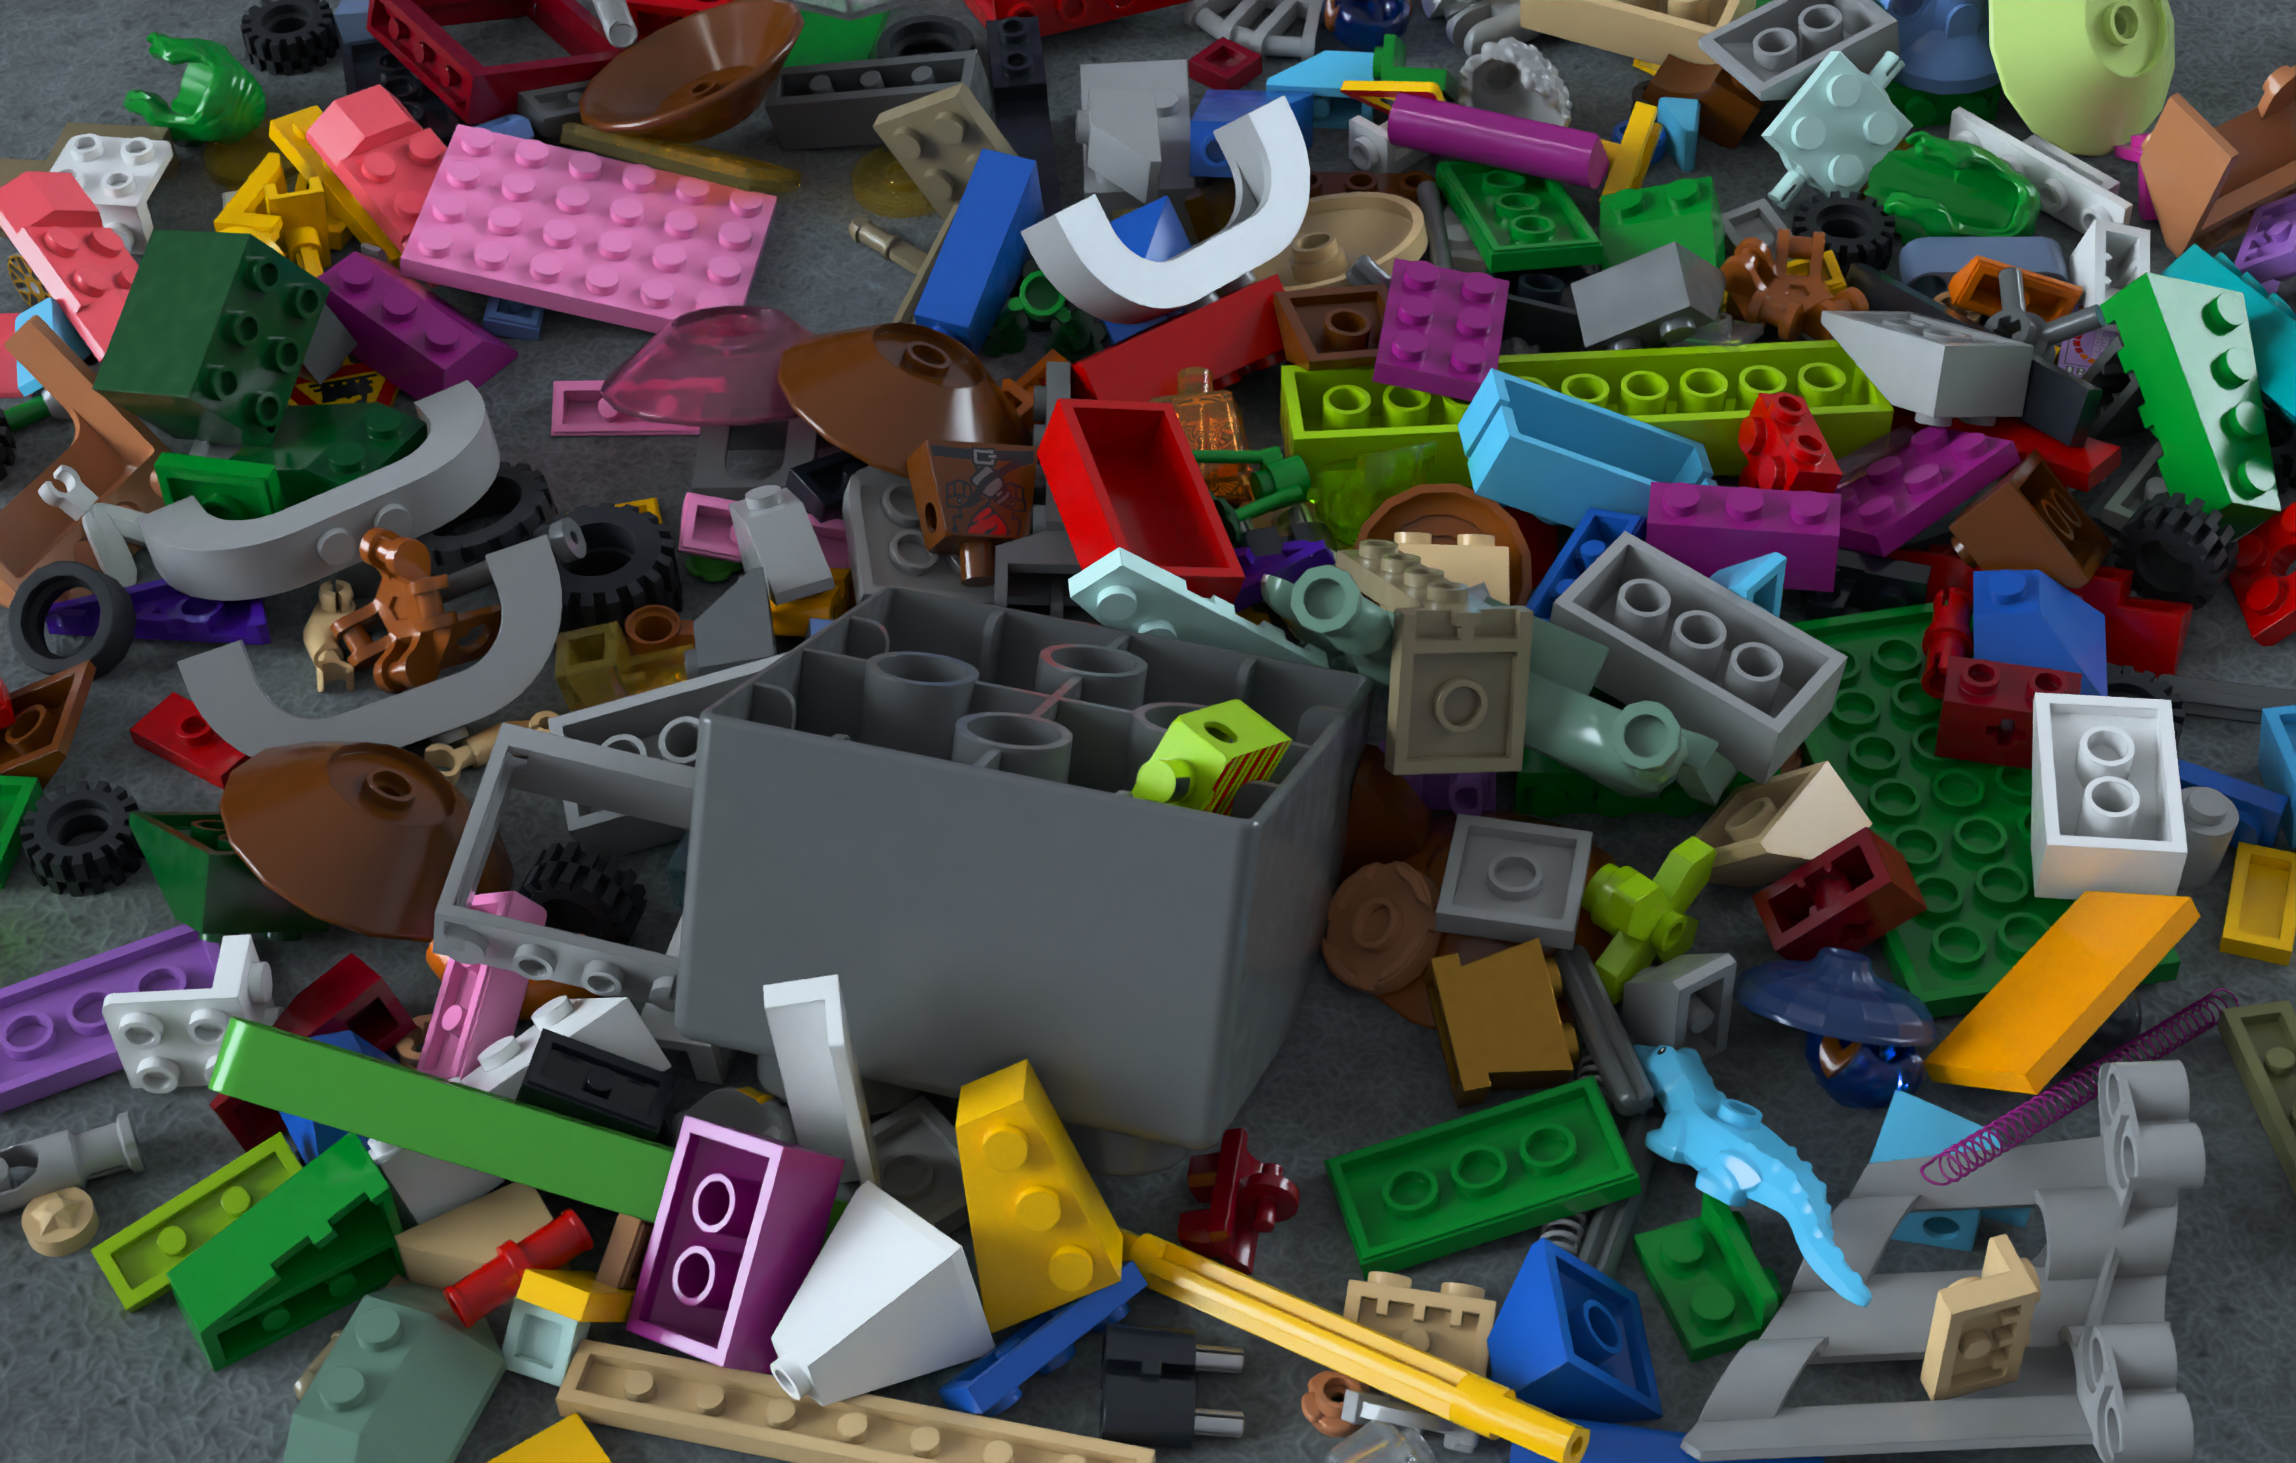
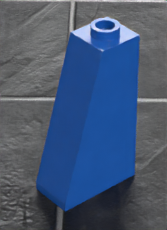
[1190,89,1314,178]
[914,148,1045,356]

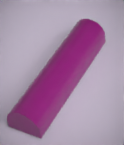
[1387,93,1610,189]

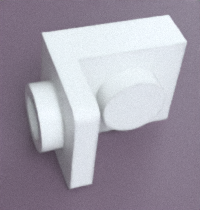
[1349,115,1430,173]

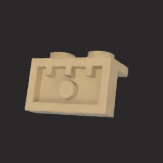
[1920,1234,2041,1401]
[1343,1271,1499,1378]

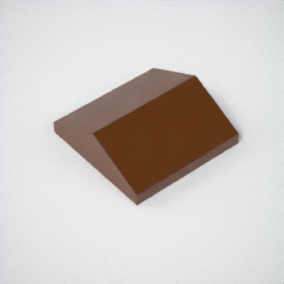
[1273,283,1388,371]
[0,660,97,790]

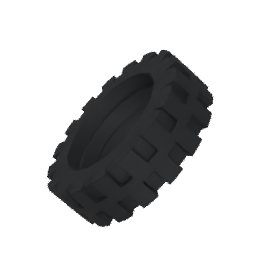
[415,461,559,577]

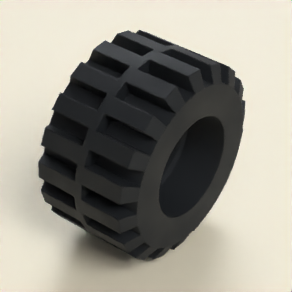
[527,503,683,660]

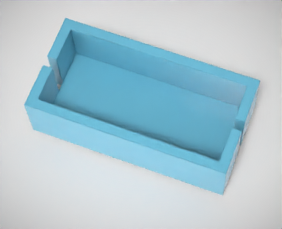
[1458,368,1718,529]

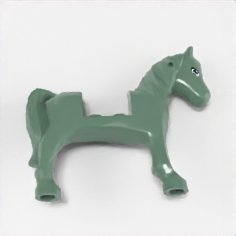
[1261,564,1738,807]

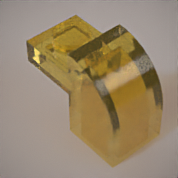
[555,621,695,712]

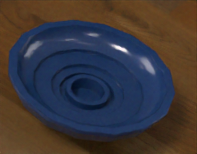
[1733,947,1937,1047]

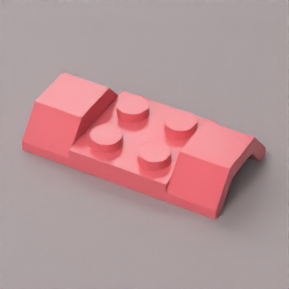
[305,84,447,289]
[0,171,139,362]

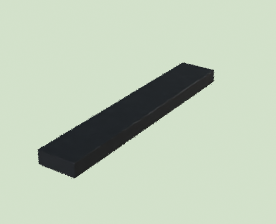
[1845,263,2104,447]

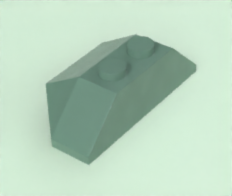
[283,1282,507,1463]

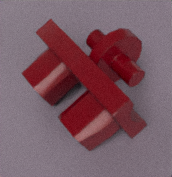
[1177,1127,1300,1275]

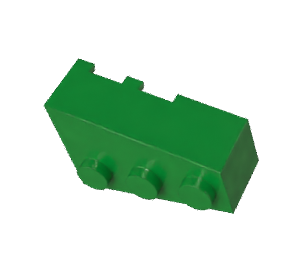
[166,1132,406,1372]

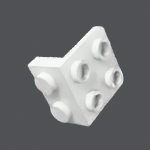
[50,134,173,255]
[102,934,284,1094]

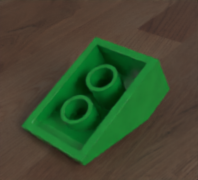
[1599,176,1725,347]

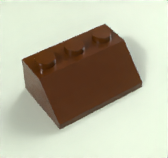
[1948,449,2113,589]

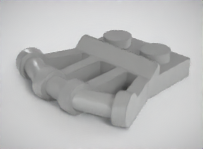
[1183,0,1343,62]

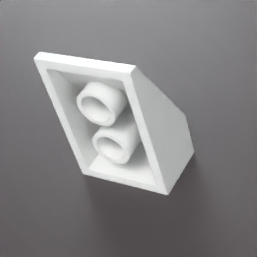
[2031,692,2188,900]

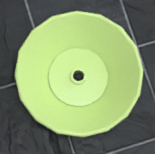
[1989,0,2175,157]

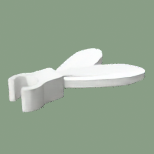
[38,465,147,587]

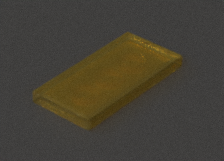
[560,122,802,192]

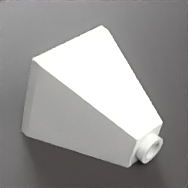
[770,1180,995,1407]

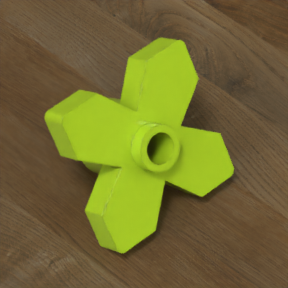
[1582,836,1717,1006]

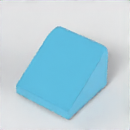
[1657,97,1701,172]

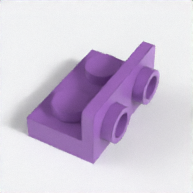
[2234,193,2296,295]

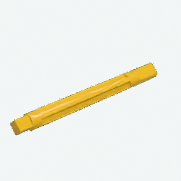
[1118,1227,1590,1463]

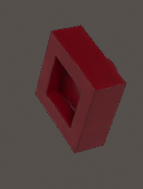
[1188,36,1262,90]

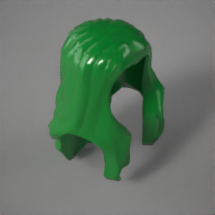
[124,32,267,148]
[1864,130,2042,246]

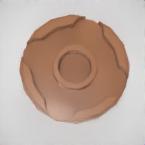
[1321,860,1443,995]

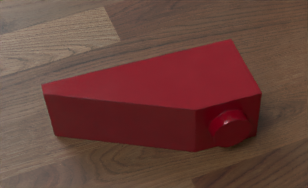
[209,952,417,1153]

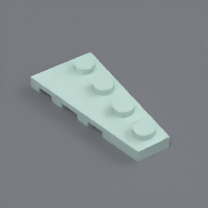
[1068,547,1329,668]

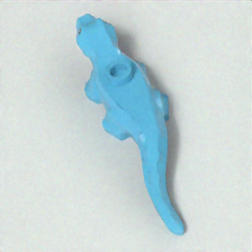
[1633,1045,1872,1307]

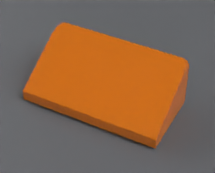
[1948,255,2084,322]

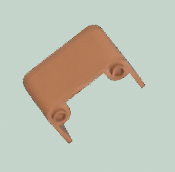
[2140,65,2296,258]

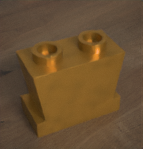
[1424,937,1580,1108]

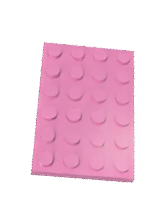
[400,124,777,347]

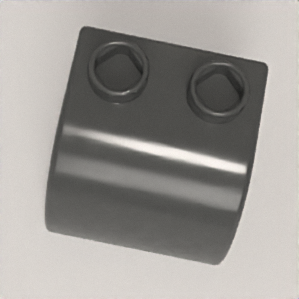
[674,587,1375,1176]

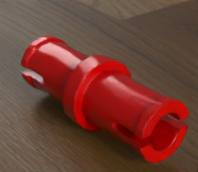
[1921,587,1974,699]
[443,1209,594,1329]

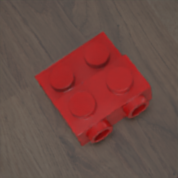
[1738,392,1843,494]

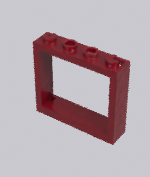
[367,0,628,125]

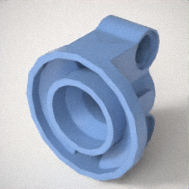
[1873,0,2000,95]

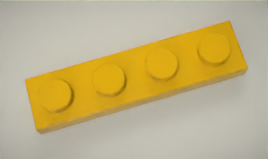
[269,105,402,269]

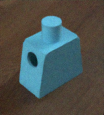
[1869,1090,2032,1252]

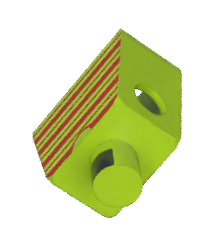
[1132,699,1292,816]

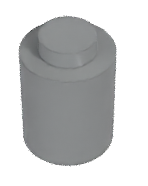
[2179,787,2239,889]

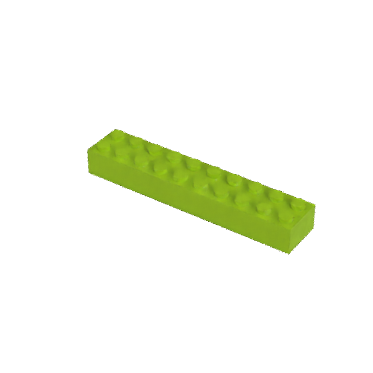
[1280,340,1894,495]

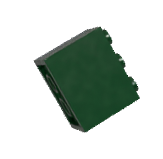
[92,229,331,448]

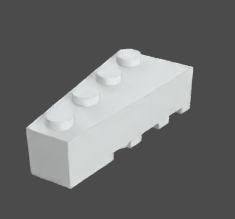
[367,995,672,1232]

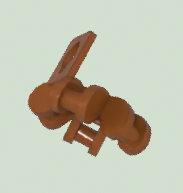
[1720,228,1869,345]
[330,527,501,693]

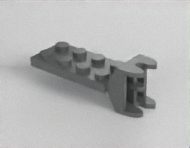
[994,362,1103,626]

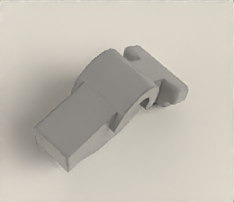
[1341,1389,1480,1453]

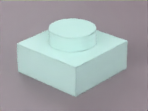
[501,1296,591,1387]

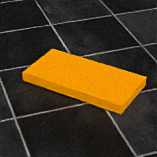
[1922,891,2201,1095]

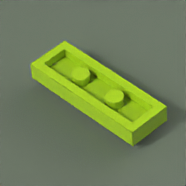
[90,1132,304,1313]

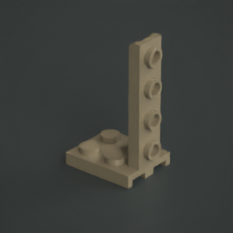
[872,82,1018,324]
[1336,539,1534,775]

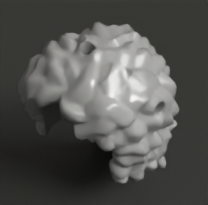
[1455,36,1573,127]

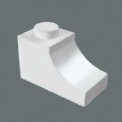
[2069,219,2150,333]

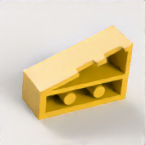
[955,1059,1123,1334]

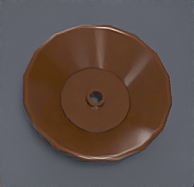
[578,0,805,143]
[777,322,1032,480]
[219,741,514,943]

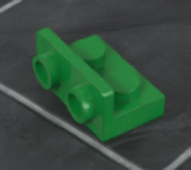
[1632,1193,1783,1363]

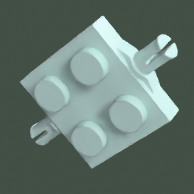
[1761,51,1913,210]

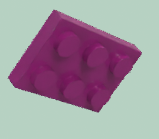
[1372,258,1510,401]
[1834,426,2021,557]

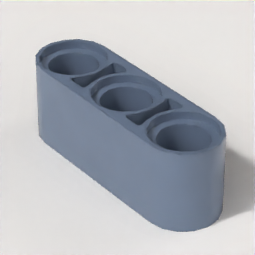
[1898,237,2070,299]

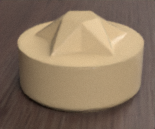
[21,1187,99,1257]

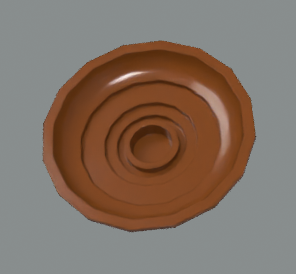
[1353,483,1532,606]

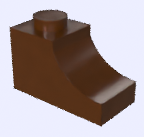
[1641,54,1765,150]

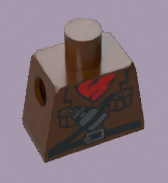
[907,439,1038,587]

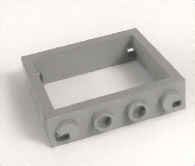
[433,722,695,1012]

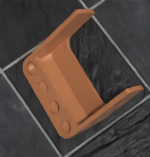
[0,315,173,622]

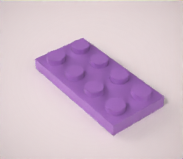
[0,924,220,1113]

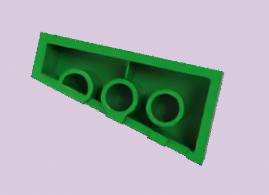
[2100,272,2281,541]

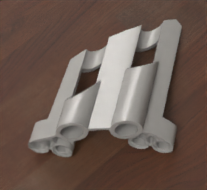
[1680,1060,2206,1463]

